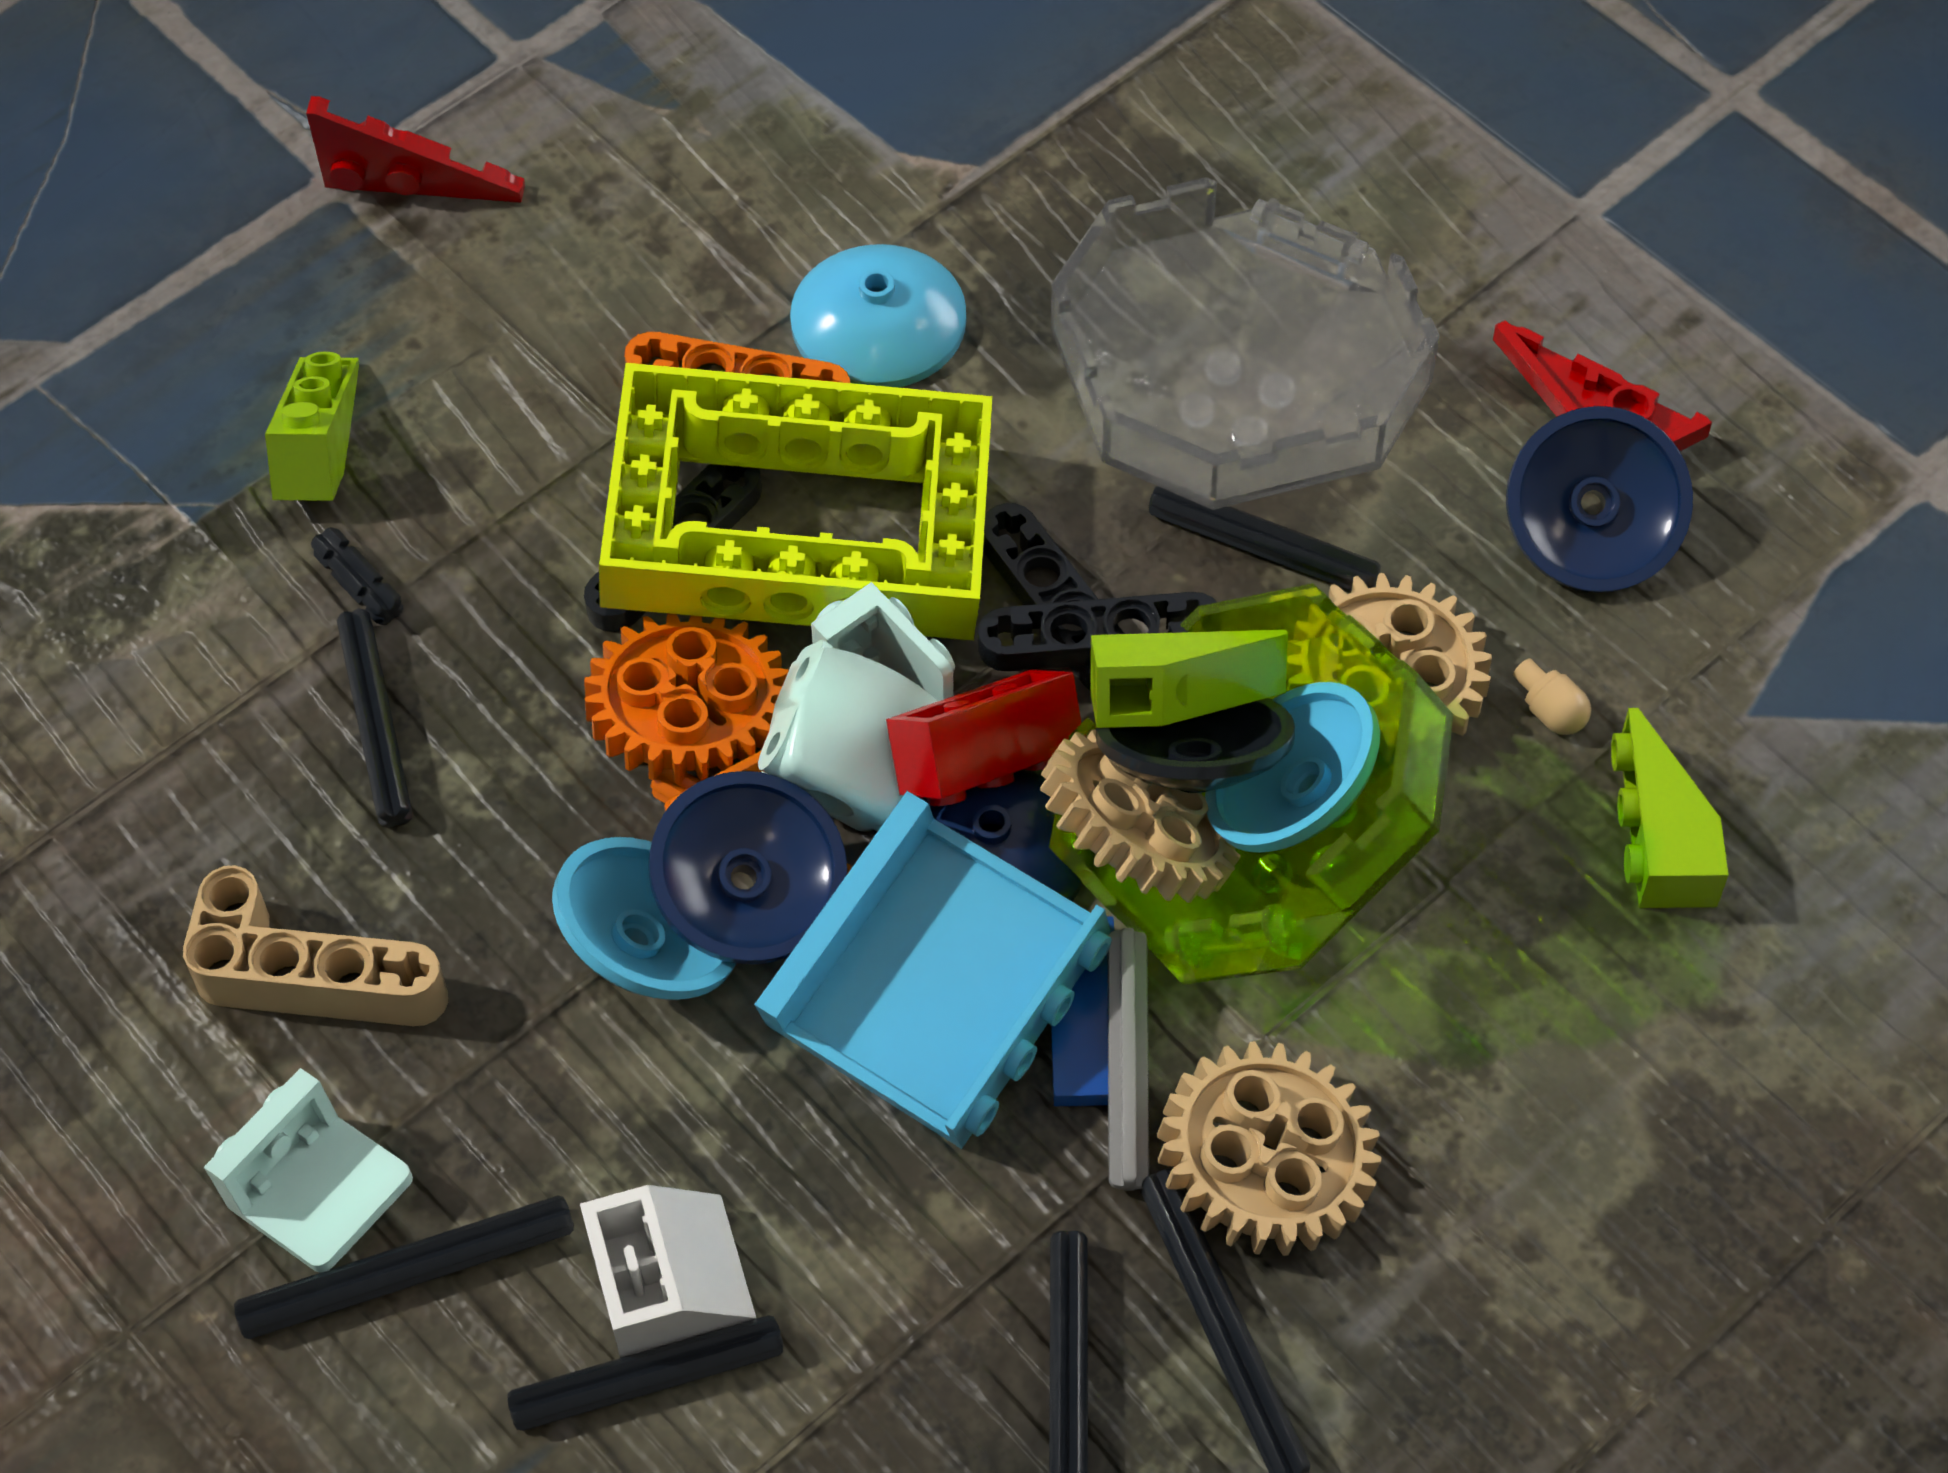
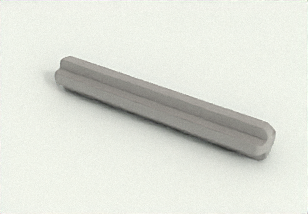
[1107,928,1150,1191]

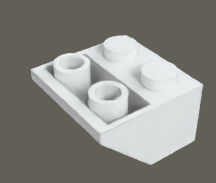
[580,1185,757,1358]

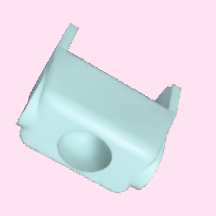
[758,640,938,832]

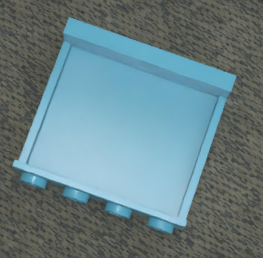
[754,791,1112,1149]

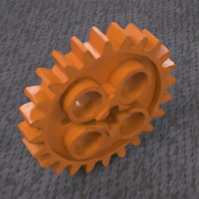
[584,613,788,784]

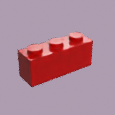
[886,670,1084,806]

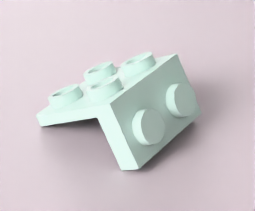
[811,582,955,701]
[204,1068,413,1272]

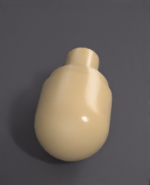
[1513,658,1591,735]

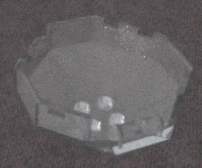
[1051,177,1440,510]

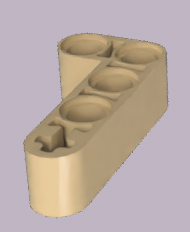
[183,865,448,1026]

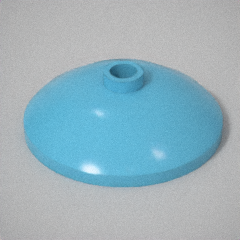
[790,244,966,388]
[1205,682,1380,852]
[552,837,737,1000]

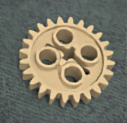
[1287,573,1492,761]
[1040,730,1241,903]
[1157,1041,1381,1256]

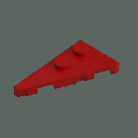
[306,96,525,203]
[1493,320,1712,451]

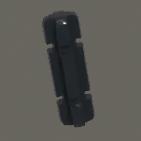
[311,527,404,625]

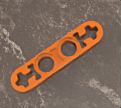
[624,332,850,383]

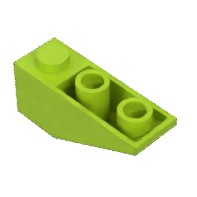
[265,352,359,501]
[1091,630,1288,728]
[1611,708,1729,908]

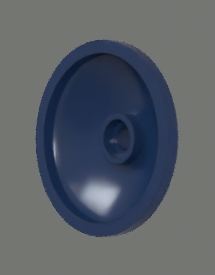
[1506,406,1693,592]
[918,769,1089,902]
[648,771,847,964]

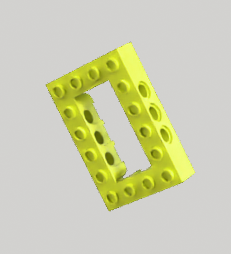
[599,363,993,641]

